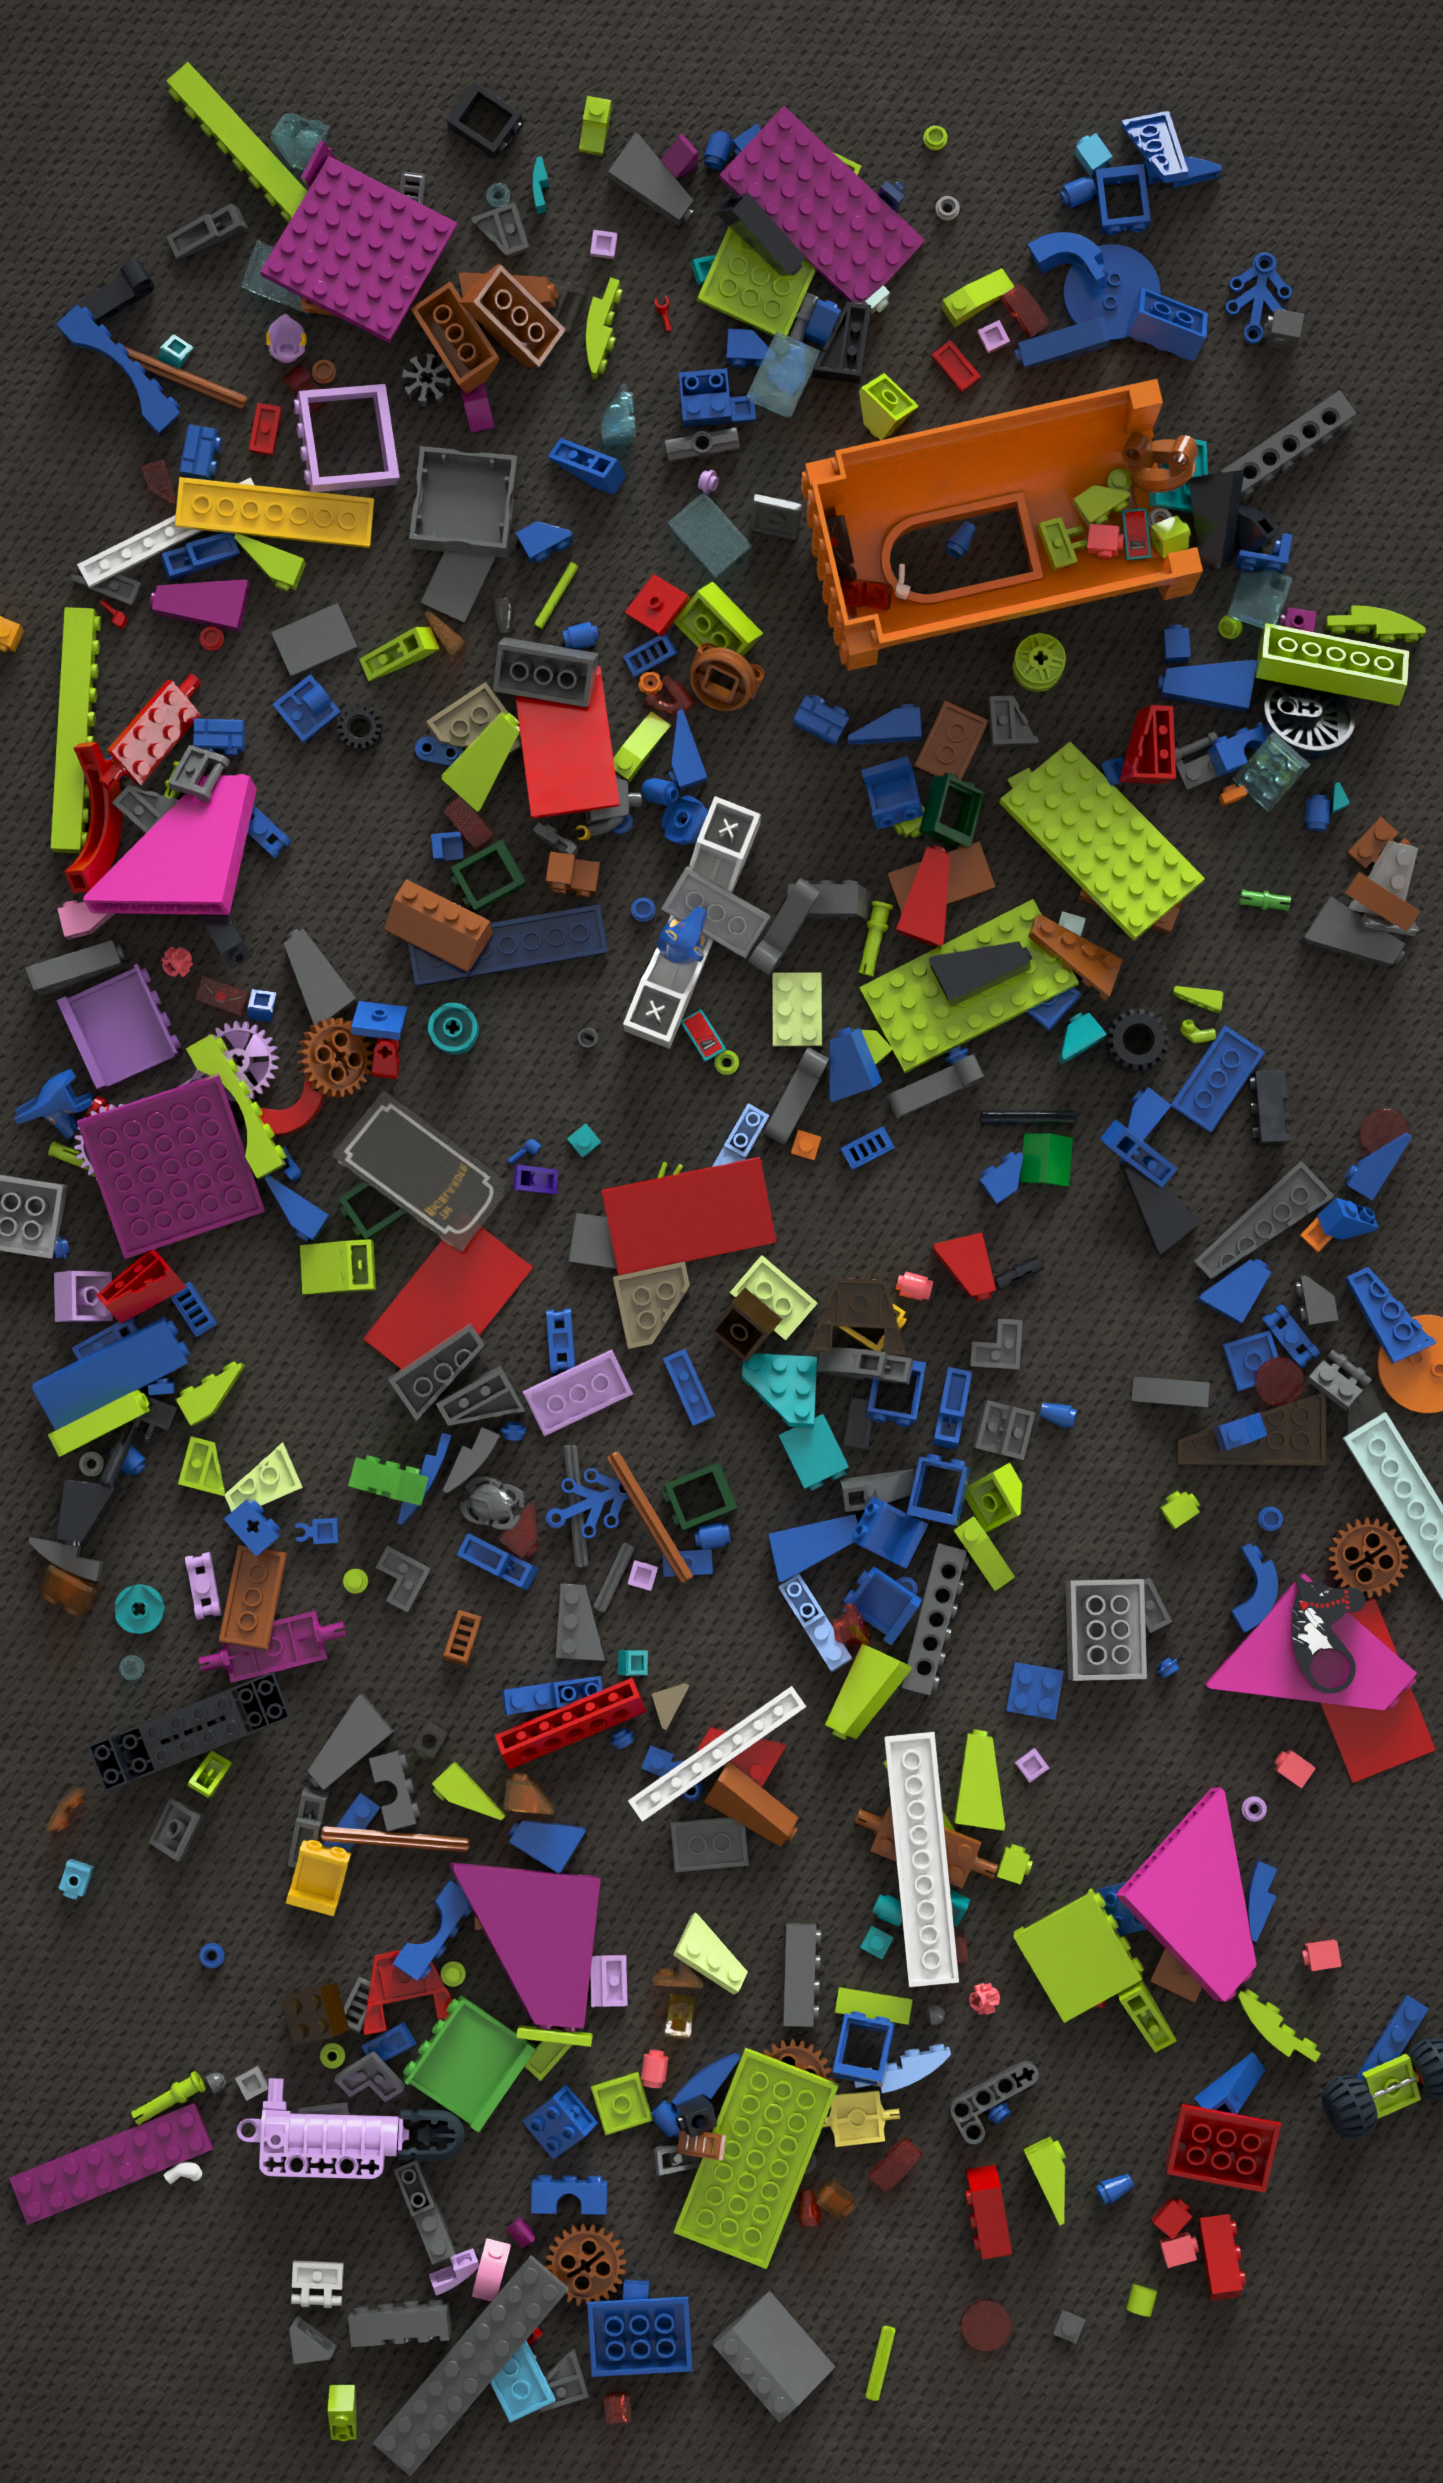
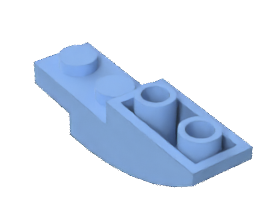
[712,1103,769,1167]
[778,1574,852,1672]
[854,2044,951,2093]

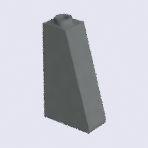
[608,133,695,227]
[1302,897,1405,967]
[284,929,358,1025]
[25,940,125,997]
[308,1693,394,1790]

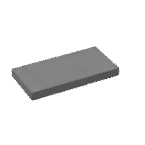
[661,866,771,959]

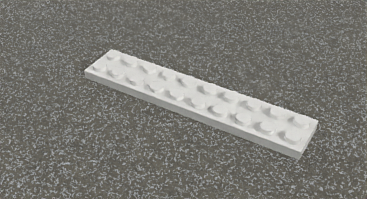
[885,1732,959,1987]

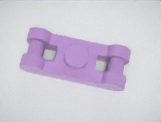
[185,1552,222,1620]

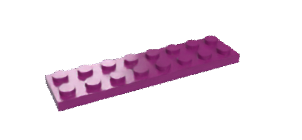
[9,2102,214,2225]

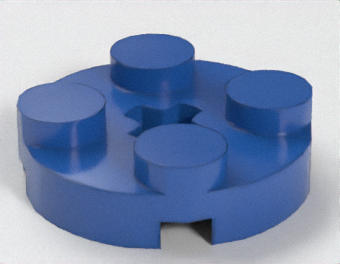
[661,796,709,845]

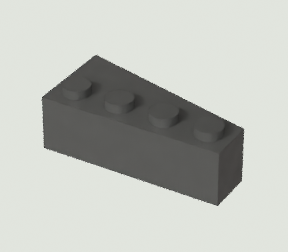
[389,1323,484,1421]
[348,2298,452,2347]

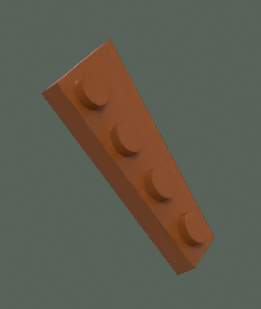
[1028,914,1123,1001]

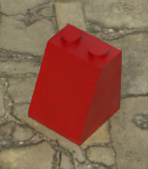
[932,1233,996,1302]

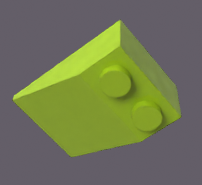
[1023,2137,1066,2225]

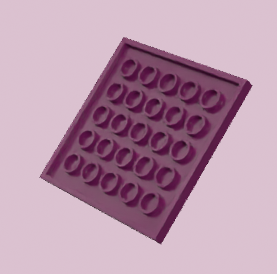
[260,156,457,344]
[77,1074,265,1259]

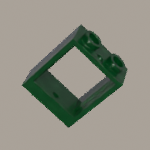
[919,773,985,849]
[450,840,527,913]
[338,1166,416,1240]
[662,1462,737,1530]

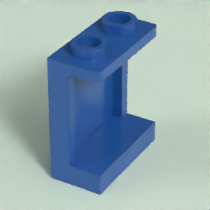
[861,756,924,830]
[850,1496,928,1569]
[843,1566,922,1645]

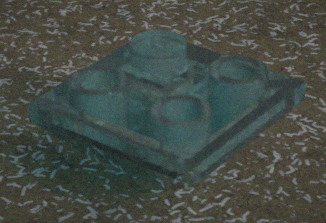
[270,113,331,170]
[600,384,636,447]
[1227,570,1293,629]

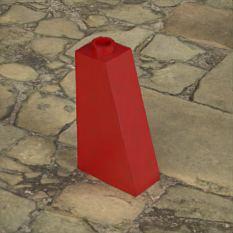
[895,845,950,949]

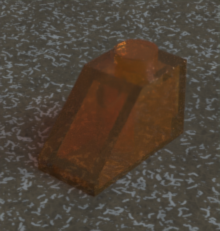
[816,2177,855,2219]

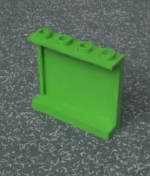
[403,1995,536,2133]

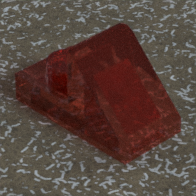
[281,363,329,416]
[833,1603,870,1646]

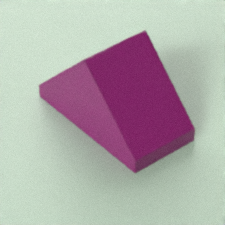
[660,134,698,178]
[460,383,495,434]

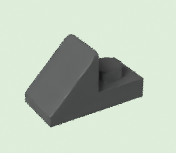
[654,2144,699,2175]

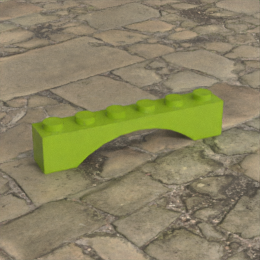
[186,1034,287,1179]

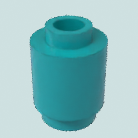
[872,1894,903,1927]

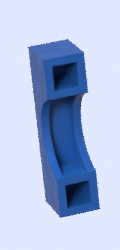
[391,1881,472,1982]

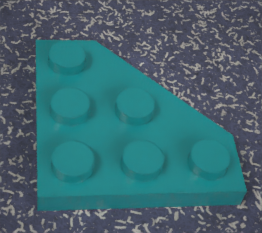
[1149,439,1208,513]
[742,1354,817,1428]

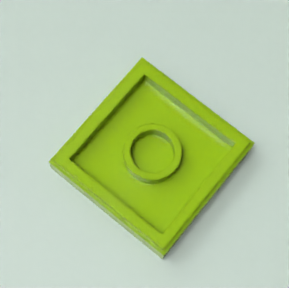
[591,2072,653,2135]

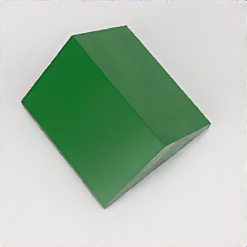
[1020,1134,1073,1187]

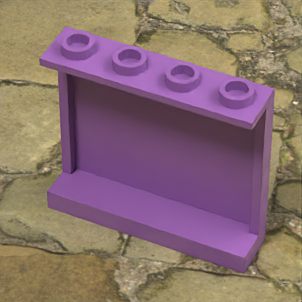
[57,964,181,1091]

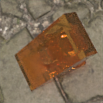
[653,1960,703,1988]

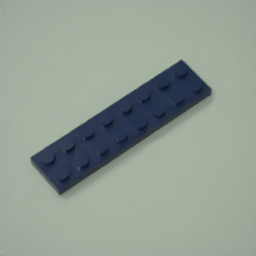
[408,904,608,987]

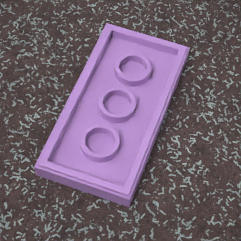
[523,1349,633,1436]

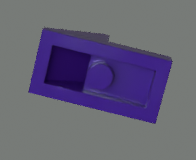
[513,1165,558,1195]

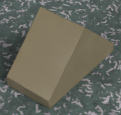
[652,1683,690,1730]

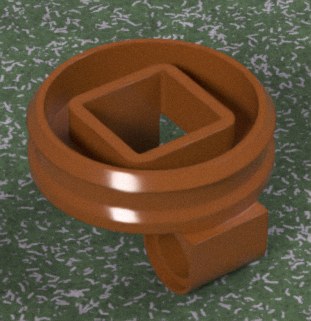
[1122,432,1198,493]
[689,643,765,711]

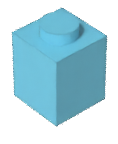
[1074,133,1113,177]

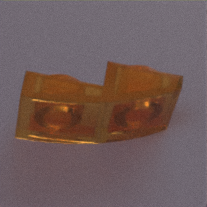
[46,1786,86,1833]

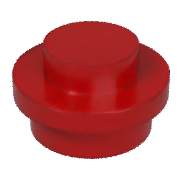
[200,626,224,651]

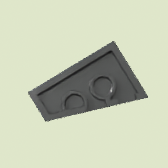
[556,1584,605,1661]

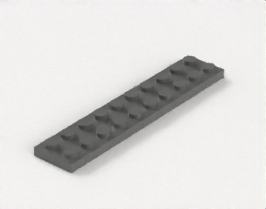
[372,2255,569,2476]

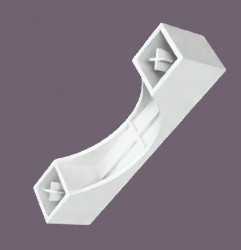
[623,796,761,1049]

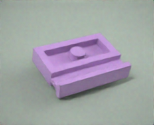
[590,1955,628,2007]

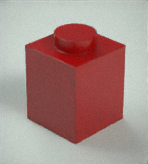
[1151,2196,1192,2240]

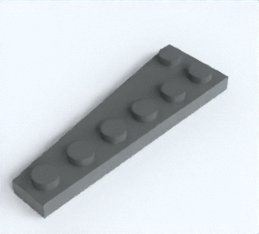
[1193,1161,1334,1279]

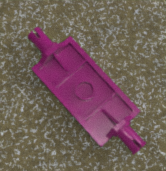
[199,1611,347,1683]

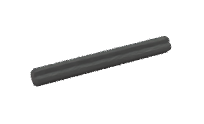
[564,1445,588,1567]

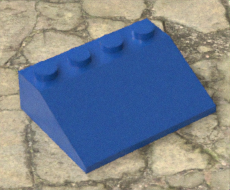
[588,2297,692,2377]

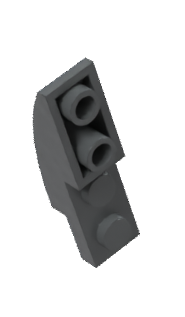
[816,1348,914,1385]
[394,2160,457,2265]

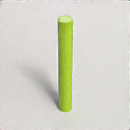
[534,562,579,629]

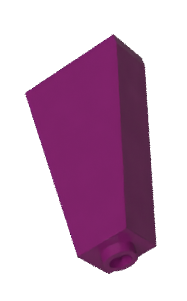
[149,580,251,632]

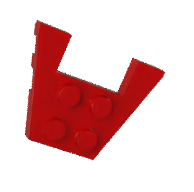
[363,1950,452,2035]

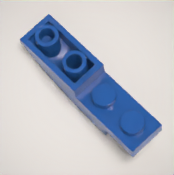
[501,1676,603,1715]

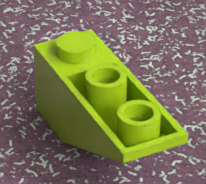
[176,1361,245,1426]

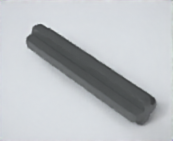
[1360,914,1419,937]
[594,1543,635,1612]

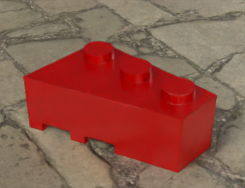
[1119,705,1176,784]
[96,1249,187,1324]
[697,1727,787,1787]
[965,2164,1012,2260]
[1198,2214,1246,2301]

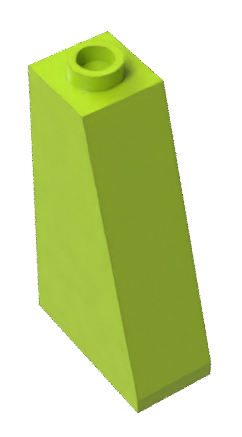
[442,711,520,812]
[48,1389,150,1457]
[825,1644,912,1739]
[954,1729,1005,1831]

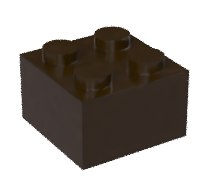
[709,1288,783,1362]
[280,1982,349,2046]

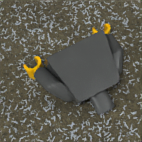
[576,772,642,841]

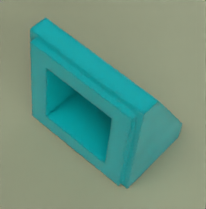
[158,334,193,369]
[1330,782,1350,815]
[618,1650,648,1676]
[950,1890,970,1927]

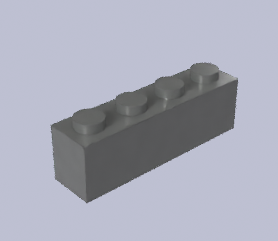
[783,1923,821,2027]

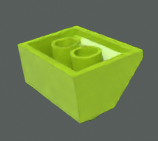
[674,582,763,657]

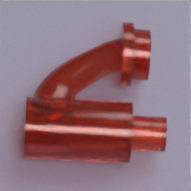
[644,675,696,713]

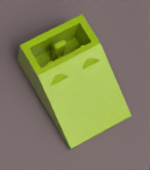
[300,1239,376,1295]

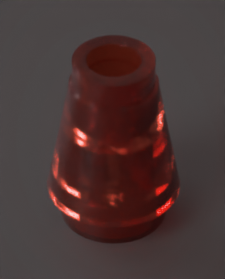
[798,2190,822,2228]

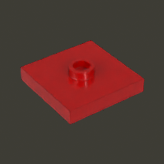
[625,574,691,637]

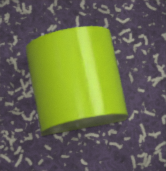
[1126,2284,1157,2317]

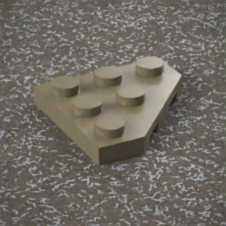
[426,682,522,756]
[613,1262,690,1349]

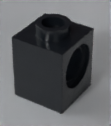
[675,2095,717,2138]

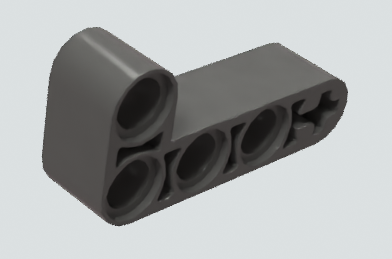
[748,878,821,975]
[763,1047,830,1145]
[886,1054,984,1119]
[949,2060,1039,2144]

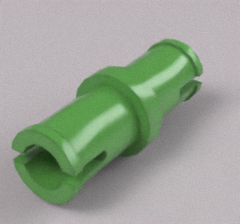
[1239,889,1291,912]

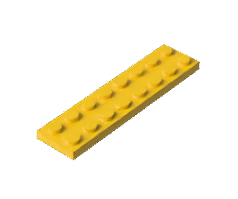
[175,477,374,548]

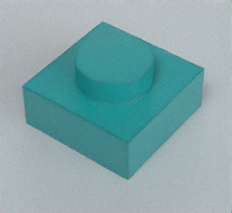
[567,1124,601,1158]
[860,1925,894,1959]

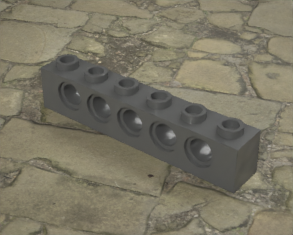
[1220,390,1357,499]
[901,1543,970,1695]

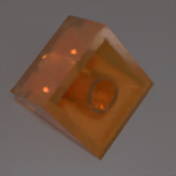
[39,1565,100,1617]
[504,1773,556,1815]

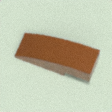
[1345,872,1421,932]

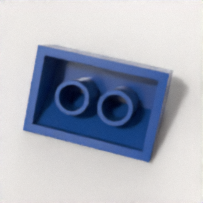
[1127,287,1208,361]

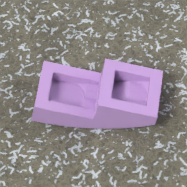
[429,2249,479,2296]

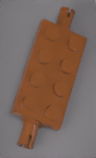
[854,1804,998,1888]

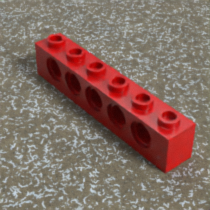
[495,1678,647,1769]

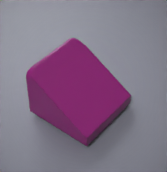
[507,2217,536,2247]

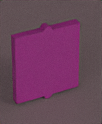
[301,141,337,189]

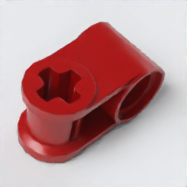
[372,1038,399,1079]

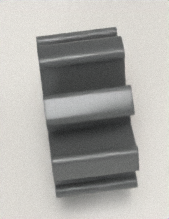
[402,354,452,408]

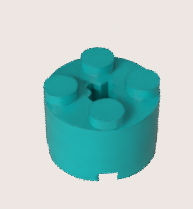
[428,1003,479,1055]

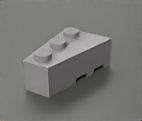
[1348,841,1418,916]

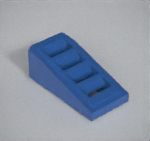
[623,633,679,678]
[840,1127,895,1171]
[170,1282,217,1337]

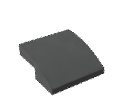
[568,1213,617,1269]
[972,1400,1035,1460]

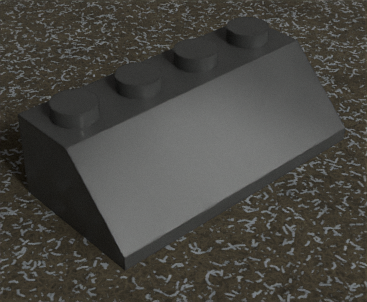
[493,637,599,707]

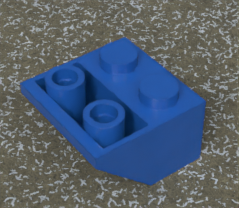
[679,368,731,428]

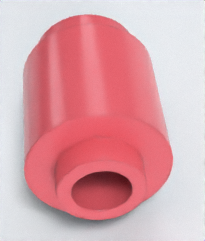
[896,1272,933,1301]
[641,2050,668,2088]

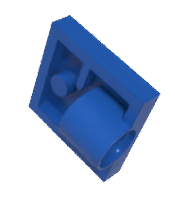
[272,674,341,743]

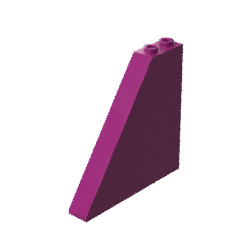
[449,1863,601,2032]

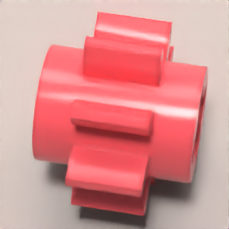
[161,947,193,977]
[969,1983,1000,2015]

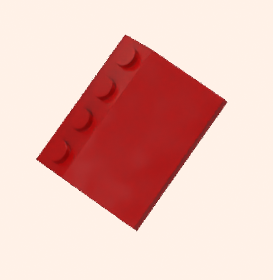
[1165,2104,1281,2193]

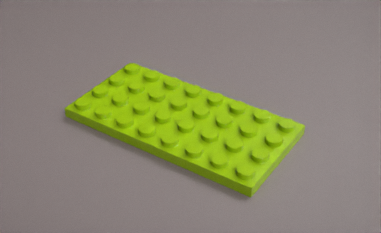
[697,152,861,342]
[999,742,1205,941]
[860,899,1079,1073]
[674,2048,838,2269]

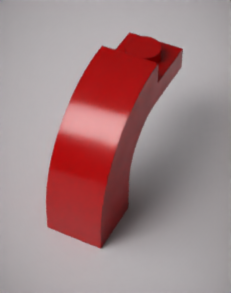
[260,1073,325,1136]

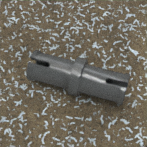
[788,293,819,344]

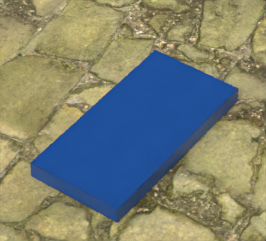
[1171,1025,1265,1133]

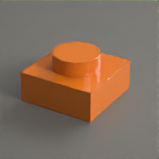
[1219,784,1247,807]
[791,1130,821,1161]
[1299,1217,1332,1252]

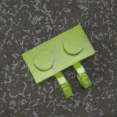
[1037,517,1088,571]

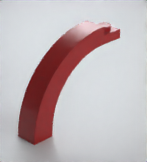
[64,742,123,893]

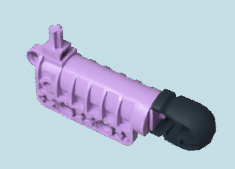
[237,2078,465,2179]

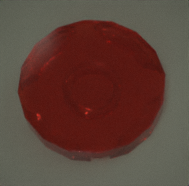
[1359,1109,1409,1154]
[1254,1357,1304,1406]
[961,2300,1011,2351]

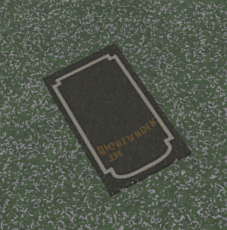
[331,1090,512,1253]

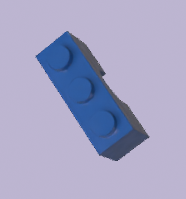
[1207,721,1283,777]
[531,2175,608,2214]

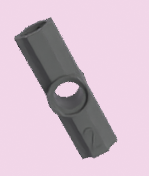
[665,428,740,462]

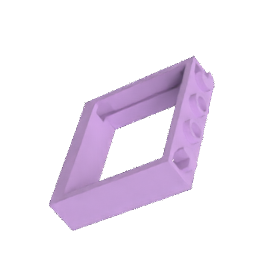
[294,384,400,493]

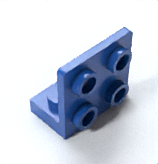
[1234,533,1292,577]
[1098,1882,1147,1935]
[523,2084,598,2159]

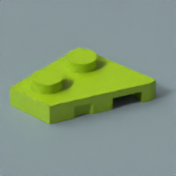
[178,1436,225,1496]

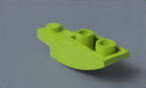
[586,277,623,380]
[1324,606,1426,643]
[1236,1988,1321,2062]

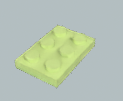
[773,973,822,1047]
[730,1255,818,1341]

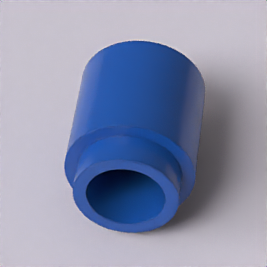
[704,131,733,170]
[1059,177,1097,209]
[563,622,600,650]
[641,778,679,806]
[1305,794,1331,831]
[109,1444,146,1476]
[694,1522,731,1550]
[651,2100,680,2138]

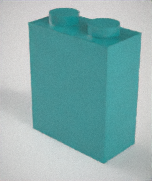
[779,1414,849,1491]

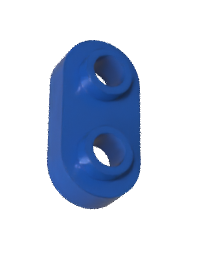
[415,736,463,767]

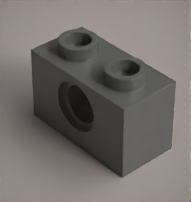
[1263,309,1304,351]

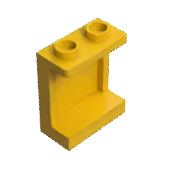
[286,1840,351,1916]

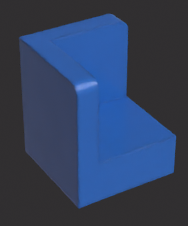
[431,832,464,862]

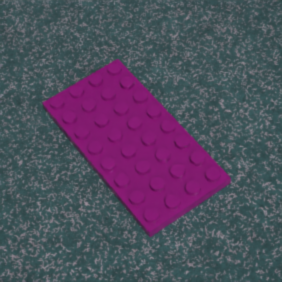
[718,106,925,304]

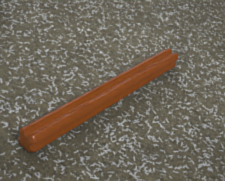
[116,344,247,410]
[607,1451,693,1583]
[321,1827,469,1852]

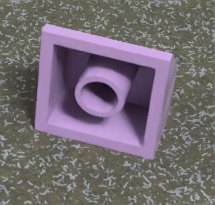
[54,1271,113,1322]

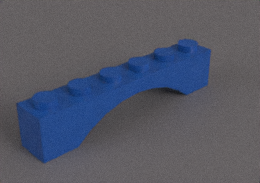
[56,305,180,435]

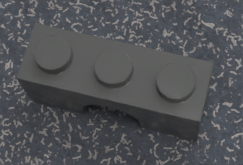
[369,1750,421,1831]

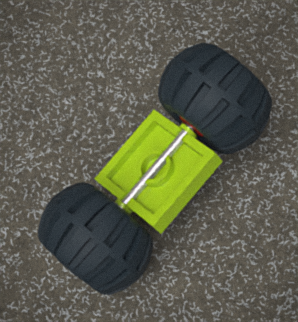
[1321,2037,1443,2138]

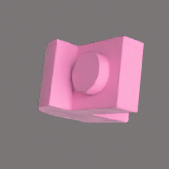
[472,2239,511,2302]

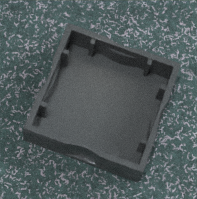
[409,446,518,558]

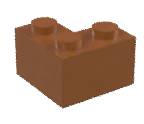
[546,852,600,898]

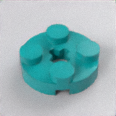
[115,1584,165,1634]

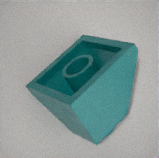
[1058,1013,1107,1065]

